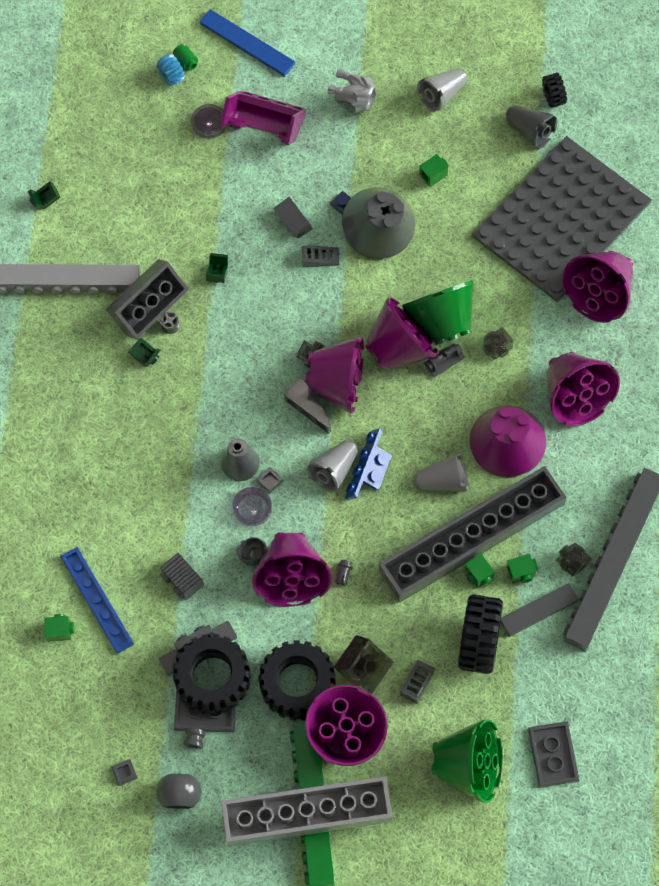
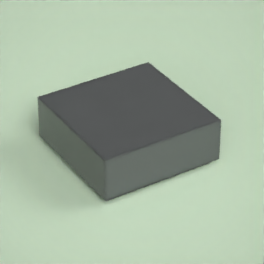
[256,467,284,494]
[111,759,138,786]

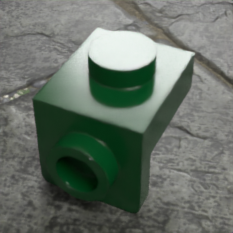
[28,181,61,209]
[206,253,228,283]
[128,337,161,367]

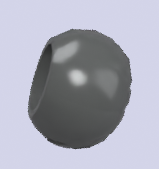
[156,773,202,809]

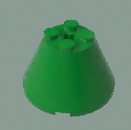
[402,280,474,345]
[431,719,503,803]

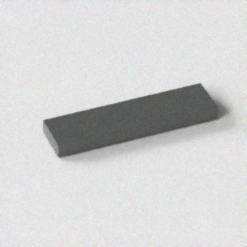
[501,583,579,637]

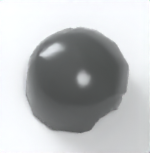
[236,537,267,566]

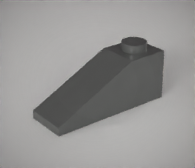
[284,378,331,434]

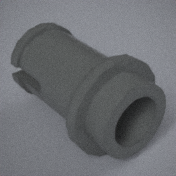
[335,560,353,586]

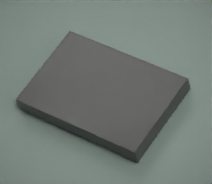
[174,690,236,732]
[528,721,580,788]

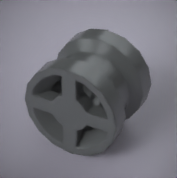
[160,312,180,334]
[183,728,206,749]

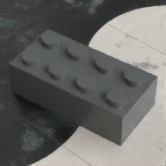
[106,259,189,340]

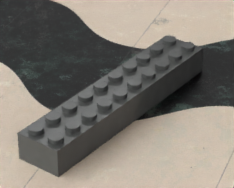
[379,466,566,602]

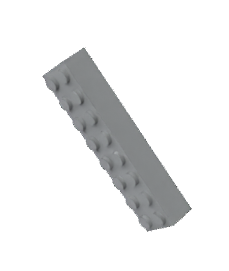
[222,776,392,846]

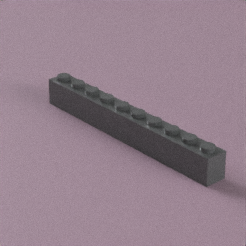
[563,468,659,652]

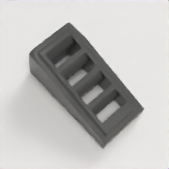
[301,245,339,267]
[400,660,436,704]

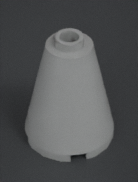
[417,68,467,112]
[307,440,358,492]
[414,453,469,492]

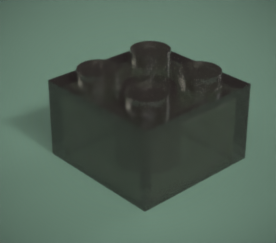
[334,635,394,694]

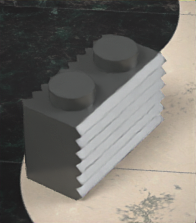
[160,553,204,600]

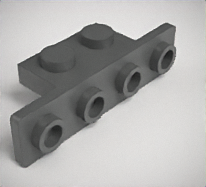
[159,621,237,675]

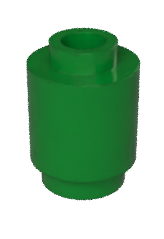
[173,44,198,71]

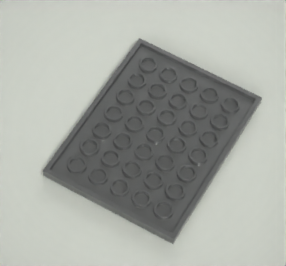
[472,136,652,302]

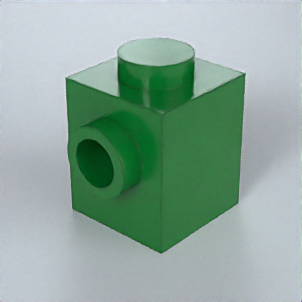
[419,154,449,187]
[465,553,495,587]
[506,554,538,583]
[44,614,75,642]

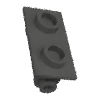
[423,343,465,377]

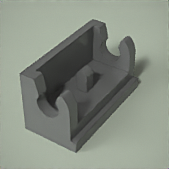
[273,197,313,238]

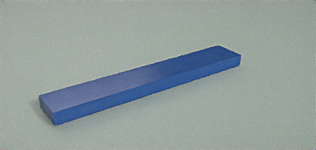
[199,9,295,77]
[60,547,134,654]

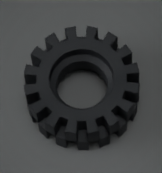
[542,73,567,108]

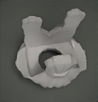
[328,69,377,114]

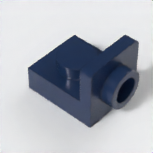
[330,191,351,215]

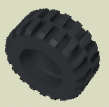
[458,594,503,674]
[173,633,251,715]
[259,640,336,721]

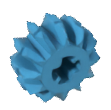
[157,54,184,86]

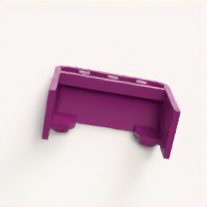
[220,91,306,145]

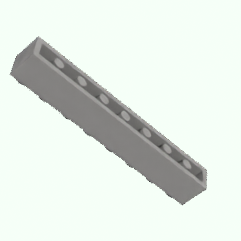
[0,264,142,295]

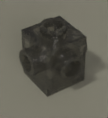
[483,327,513,360]
[296,340,325,368]
[556,543,592,577]

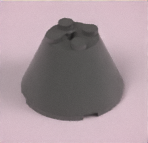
[342,187,415,259]

